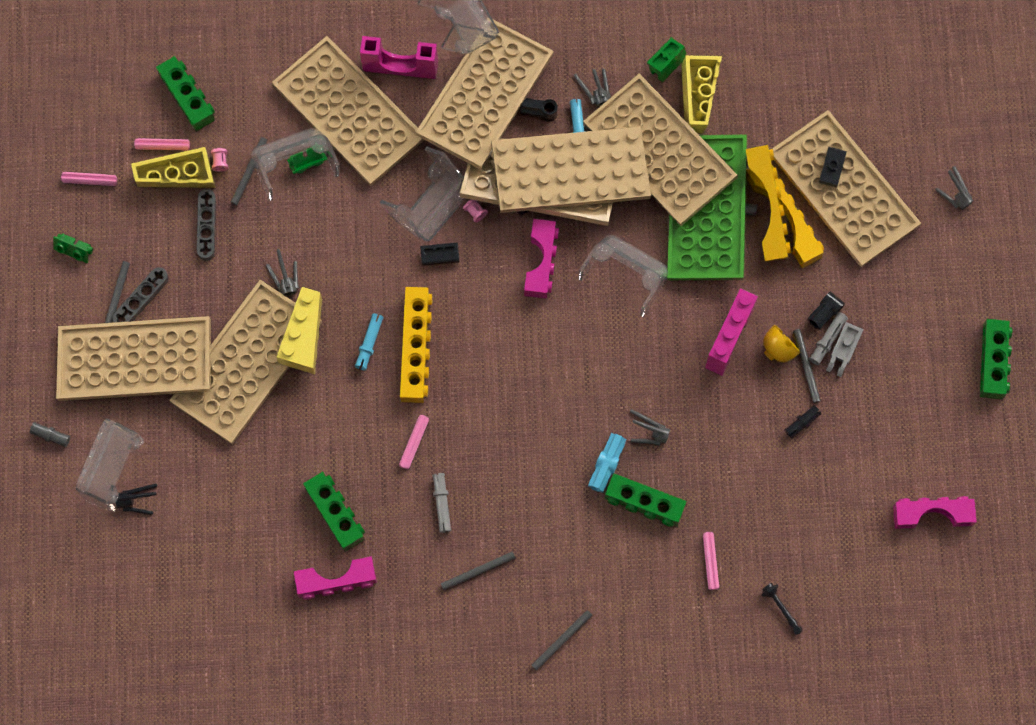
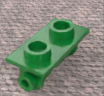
[287,145,328,174]
[53,233,94,263]

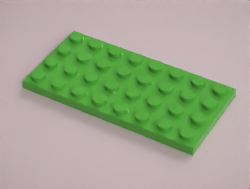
[667,134,747,281]

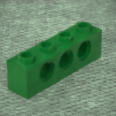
[156,56,215,131]
[980,319,1012,400]
[303,472,365,552]
[604,473,687,527]

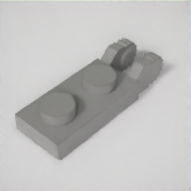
[826,322,864,377]

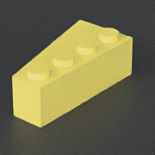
[681,55,722,133]
[131,147,215,188]
[277,287,322,374]

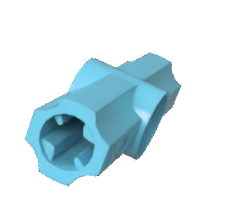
[588,433,626,493]

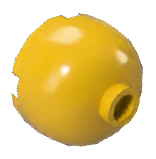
[763,325,800,363]

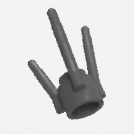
[574,69,611,107]
[935,166,974,210]
[266,249,299,296]
[630,409,670,446]

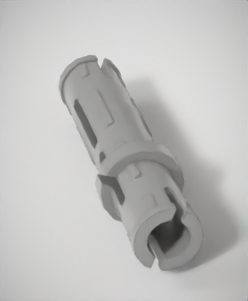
[809,312,848,365]
[432,473,452,533]

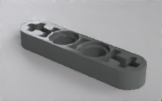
[197,189,216,261]
[113,267,169,323]

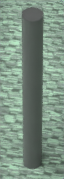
[231,137,268,206]
[105,261,130,323]
[793,329,821,403]
[441,552,515,590]
[531,610,593,671]

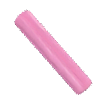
[134,138,190,151]
[61,172,117,186]
[399,415,429,470]
[703,532,719,590]

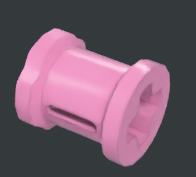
[210,148,229,172]
[463,199,488,222]

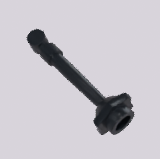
[761,583,803,635]

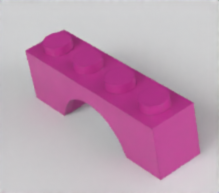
[524,219,559,299]
[893,496,977,529]
[294,556,377,600]

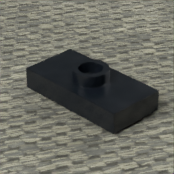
[819,147,847,187]
[420,242,460,266]

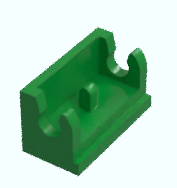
[647,37,686,82]

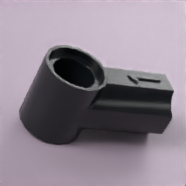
[521,98,558,122]
[807,291,845,330]

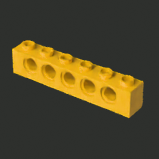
[400,287,432,403]

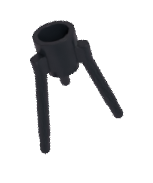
[115,483,158,515]

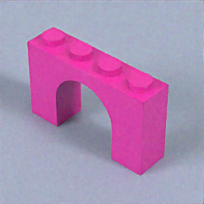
[360,36,438,79]
[705,288,758,376]

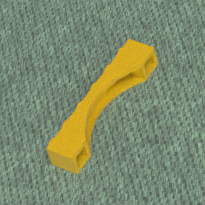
[745,145,791,262]
[746,165,824,269]

